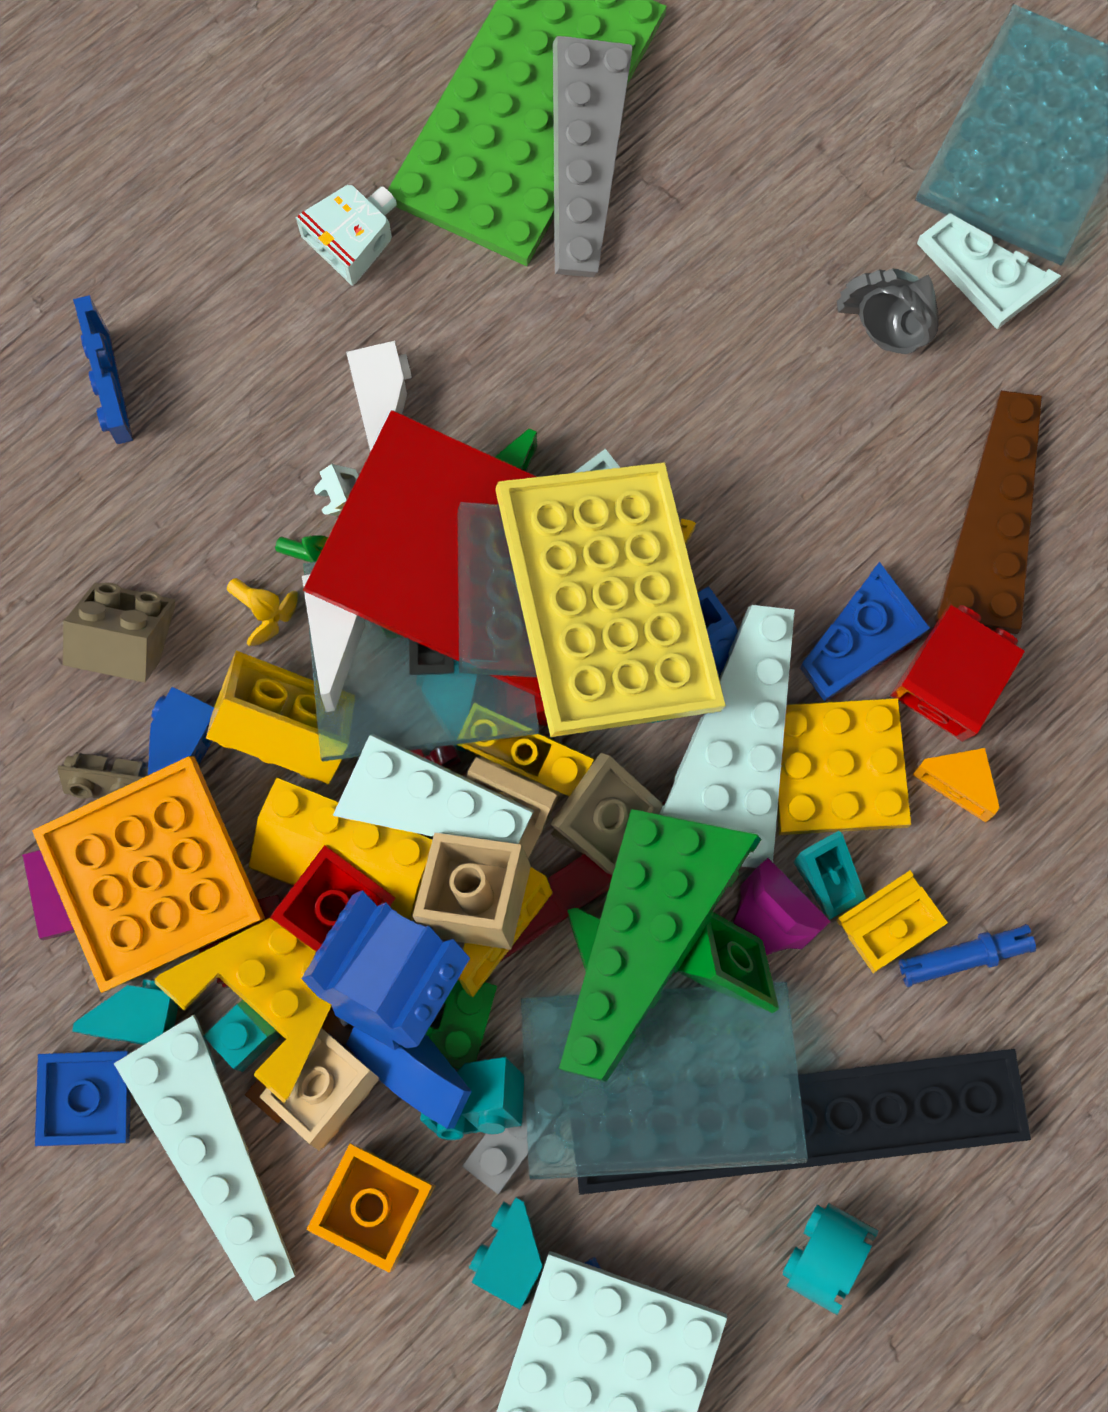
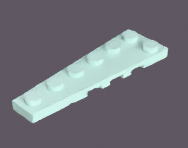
[114,1014,296,1301]

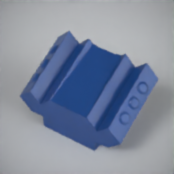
[301,890,470,1051]

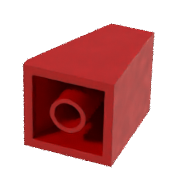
[890,605,1025,742]

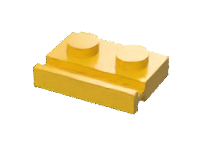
[836,870,948,974]

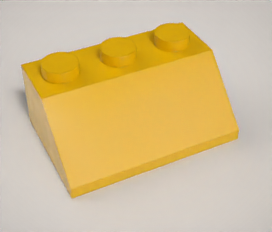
[206,650,356,784]

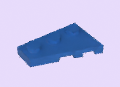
[73,295,133,445]
[800,562,930,702]

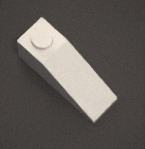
[346,341,412,452]
[302,574,365,712]

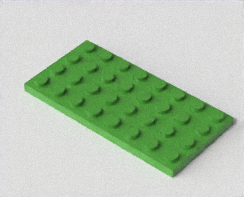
[388,0,666,266]

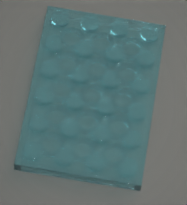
[915,4,1108,266]
[521,982,808,1180]

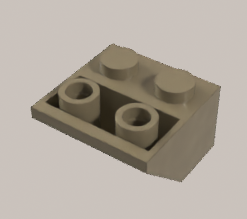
[63,583,175,683]

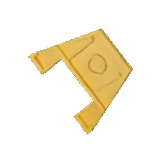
[155,918,332,1103]

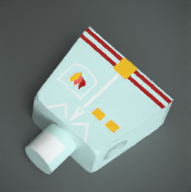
[296,185,397,286]

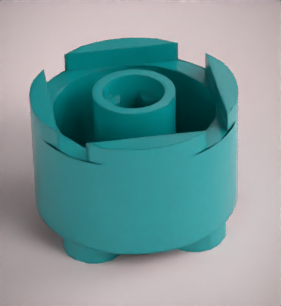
[782,1203,879,1315]

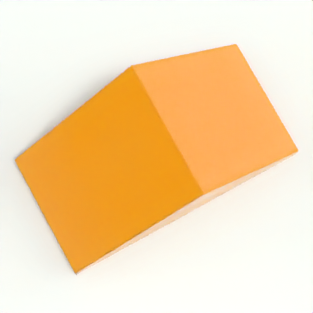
[913,748,1000,823]

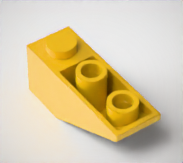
[456,704,595,796]

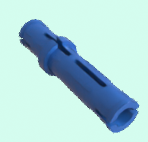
[899,924,1036,987]

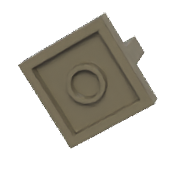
[550,753,665,875]

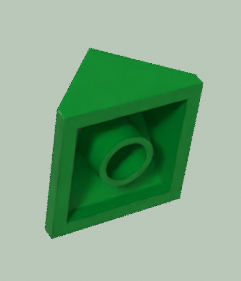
[677,912,779,1013]

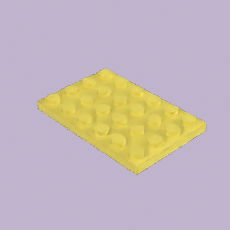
[495,462,726,737]

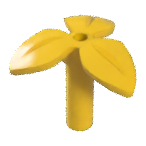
[227,578,299,647]

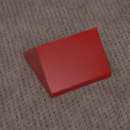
[270,845,396,952]

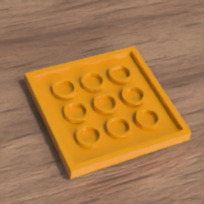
[32,756,265,993]

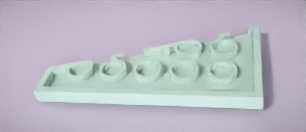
[659,605,795,868]

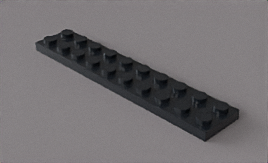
[568,1049,1031,1195]

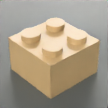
[413,832,531,950]

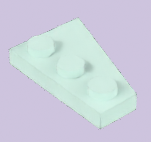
[917,213,1061,329]

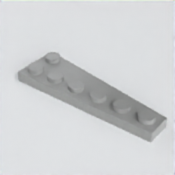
[553,36,632,277]

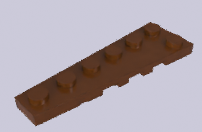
[935,390,1042,634]

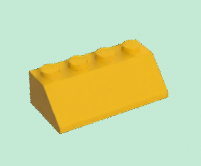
[249,778,432,921]

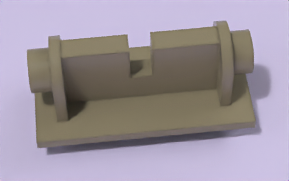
[57,752,148,799]

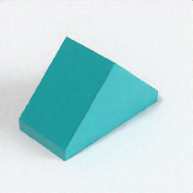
[793,831,866,920]

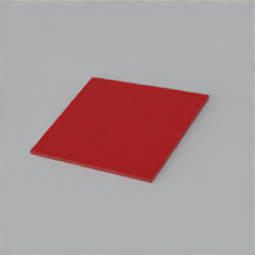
[303,410,542,699]

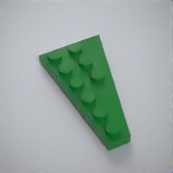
[559,809,762,1083]

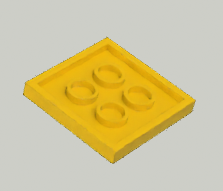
[777,698,911,835]

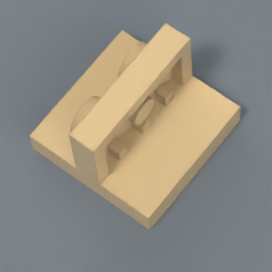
[466,756,561,860]
[260,1028,379,1151]

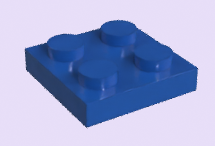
[35,1051,132,1146]

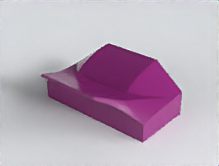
[733,858,831,955]

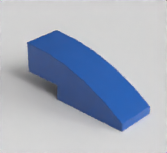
[346,1027,472,1129]

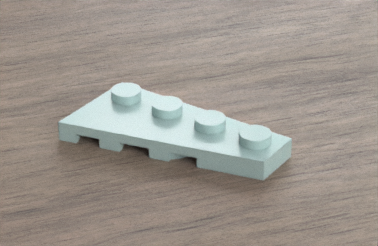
[333,734,534,844]

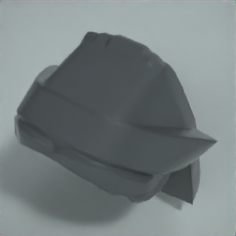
[837,268,939,354]

